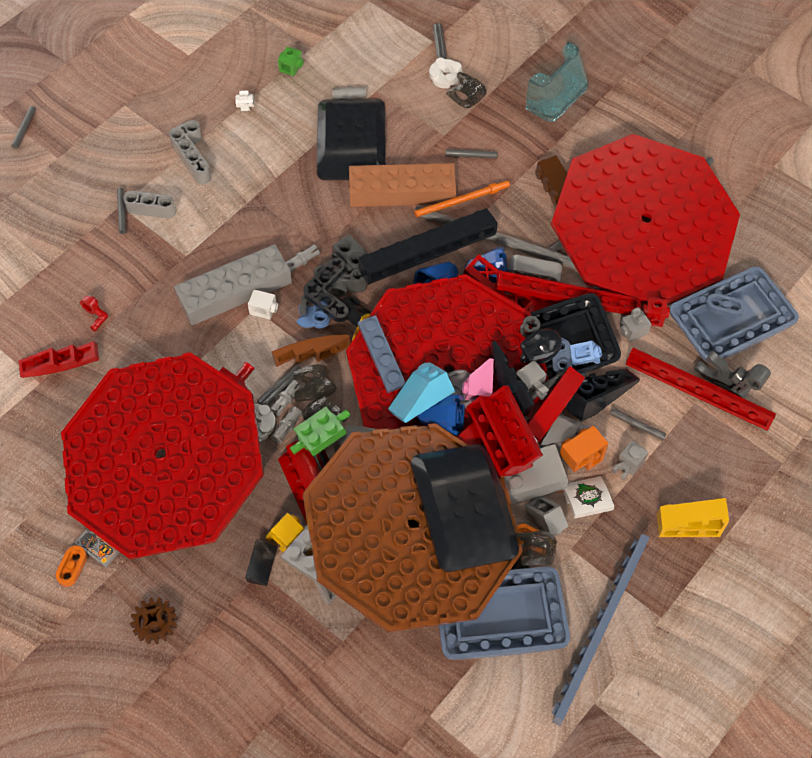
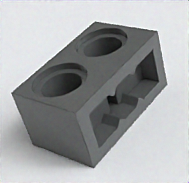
[332,235,368,274]

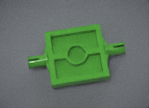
[290,407,351,456]

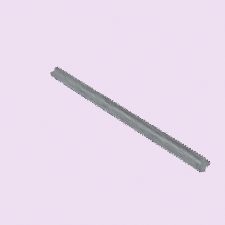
[414,205,576,269]

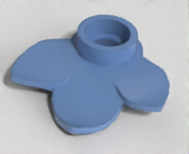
[296,301,330,329]

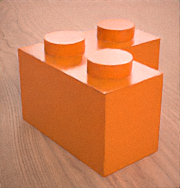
[559,425,609,472]

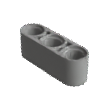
[123,191,176,218]
[508,255,563,282]

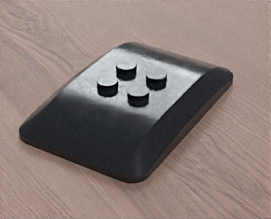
[317,99,386,180]
[530,293,621,379]
[411,444,519,572]

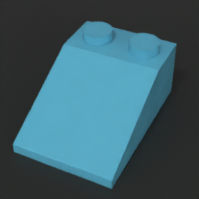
[388,362,455,423]

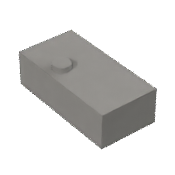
[504,444,568,505]

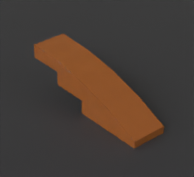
[272,334,350,367]

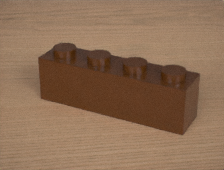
[535,156,567,206]

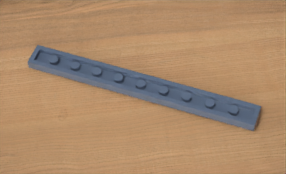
[551,534,650,726]

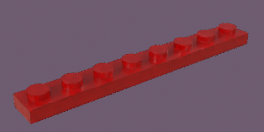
[497,270,641,315]
[626,347,776,431]

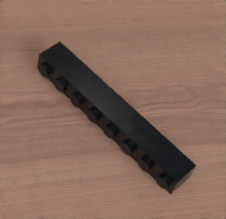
[358,208,498,285]

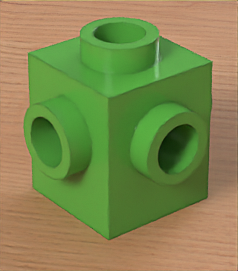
[278,47,304,76]

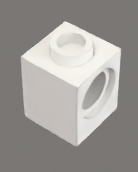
[248,290,278,320]

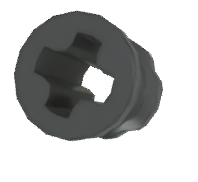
[520,316,540,338]

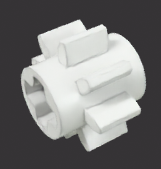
[235,91,254,111]

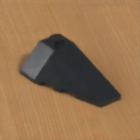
[489,341,535,416]
[566,369,640,421]

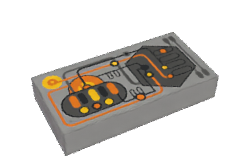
[74,528,120,568]

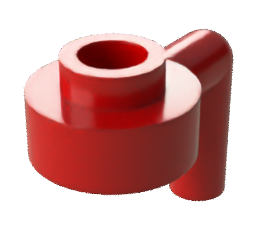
[80,296,108,332]

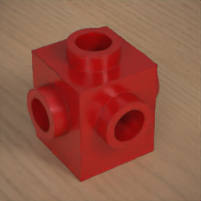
[642,297,670,327]

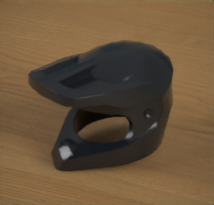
[520,328,562,365]

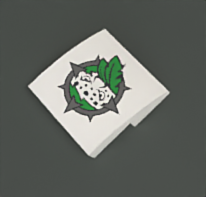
[563,476,614,519]

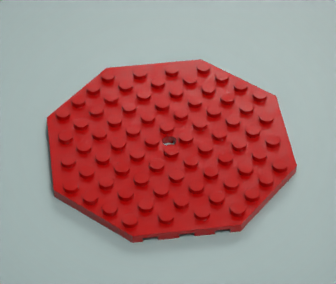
[550,134,740,306]
[346,274,552,437]
[61,352,264,560]

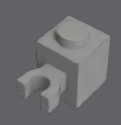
[620,307,651,342]
[516,361,549,400]
[612,440,649,481]

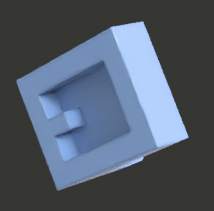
[570,341,602,365]

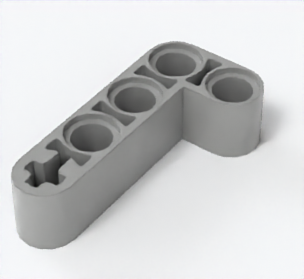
[169,120,211,184]

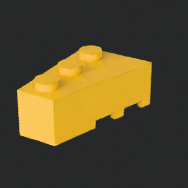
[657,498,729,537]
[265,513,313,556]

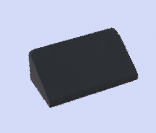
[337,296,372,327]
[246,539,278,586]

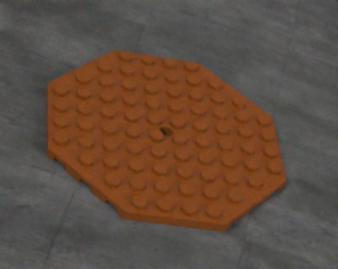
[303,423,523,632]

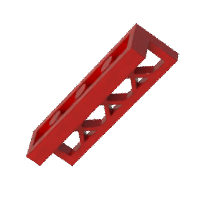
[463,254,536,311]

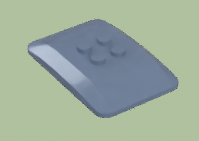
[670,267,799,363]
[439,566,570,660]

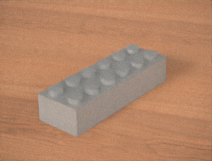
[174,244,292,326]

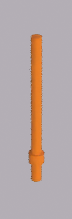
[414,180,510,218]

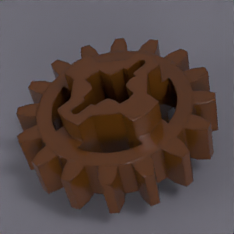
[130,598,178,645]

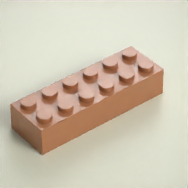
[349,163,456,207]

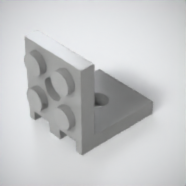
[280,525,337,605]

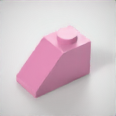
[462,359,493,401]

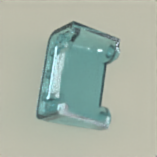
[525,42,589,122]

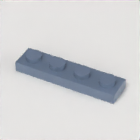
[358,315,405,393]

